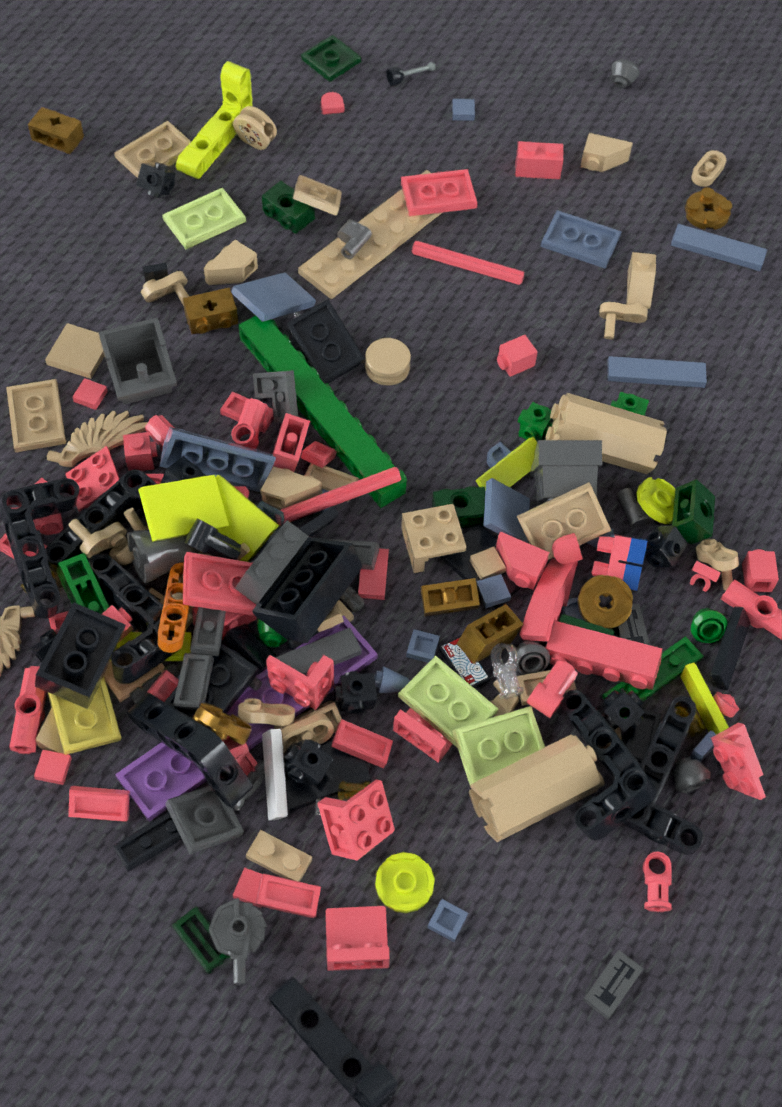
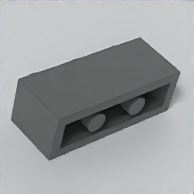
[235,520,309,605]

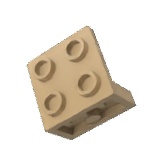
[401,504,466,573]

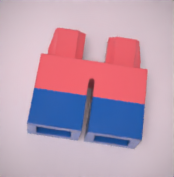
[592,534,648,591]

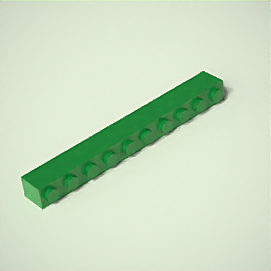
[239,316,407,508]

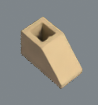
[204,240,258,285]
[260,466,323,510]

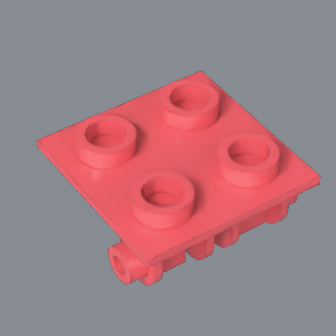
[66,446,120,512]

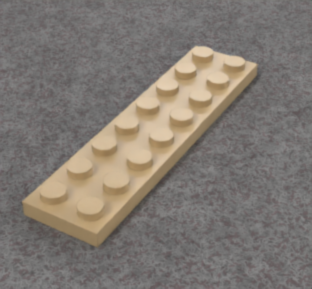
[298,170,443,299]

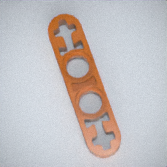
[158,562,190,653]

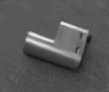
[337,219,372,259]
[617,488,659,528]

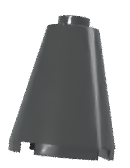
[127,530,200,584]

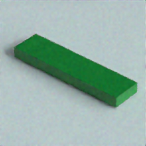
[602,636,704,717]

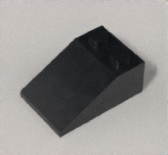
[35,602,126,709]

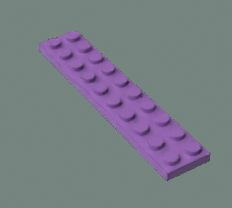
[115,615,378,822]

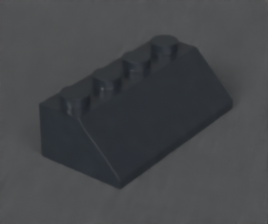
[252,536,363,643]

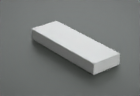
[262,729,288,821]

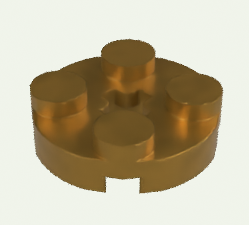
[685,187,732,230]
[577,575,633,629]
[193,703,252,745]

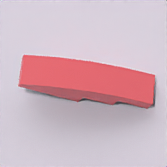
[520,558,578,642]

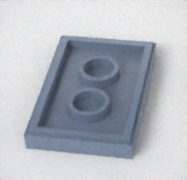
[541,210,621,269]
[231,273,316,322]

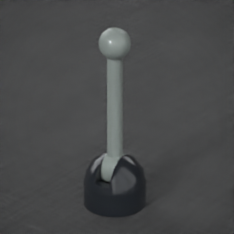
[386,62,436,86]

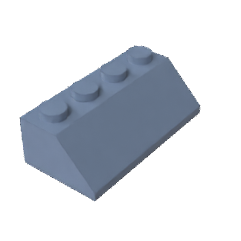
[160,427,276,492]

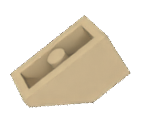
[581,133,633,172]
[627,252,656,309]

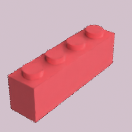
[546,621,662,690]

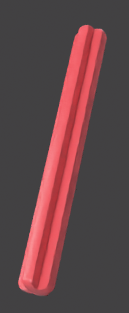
[412,241,524,285]
[277,467,401,524]

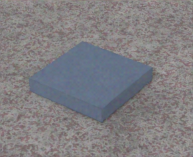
[484,478,530,543]

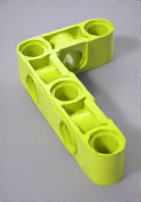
[176,61,252,179]

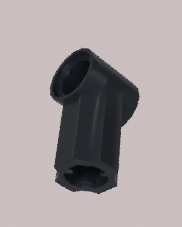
[184,518,241,560]

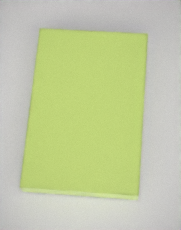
[163,188,246,249]
[398,656,499,747]
[452,706,545,785]

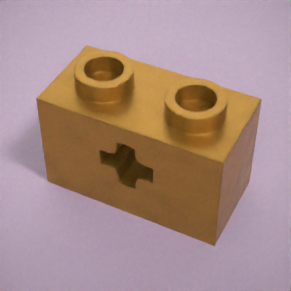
[28,107,84,154]
[183,287,238,335]
[421,578,480,616]
[457,604,523,664]

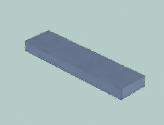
[671,224,767,271]
[607,356,707,388]

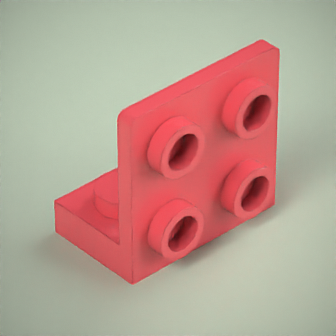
[266,655,334,710]
[393,707,453,763]
[711,723,766,800]
[318,780,395,860]
[326,906,389,971]

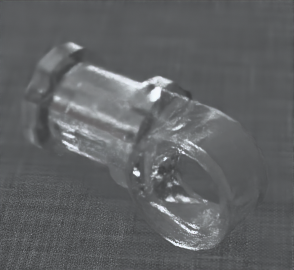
[491,643,524,699]

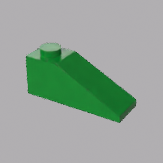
[57,553,109,614]

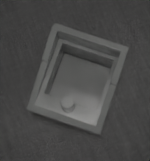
[98,317,177,405]
[530,440,602,503]

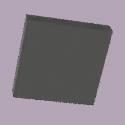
[165,786,244,855]

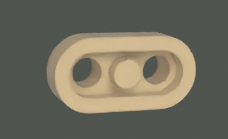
[691,150,726,187]
[281,714,334,753]

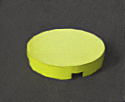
[636,477,675,524]
[375,852,435,913]

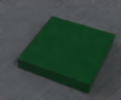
[301,35,361,82]

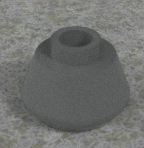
[611,59,640,88]
[513,640,550,675]
[673,757,711,793]

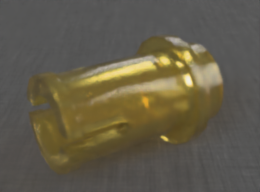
[675,704,707,737]
[338,781,371,800]

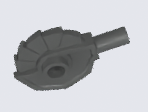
[209,898,267,985]

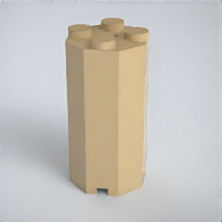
[546,393,667,474]
[469,735,604,842]

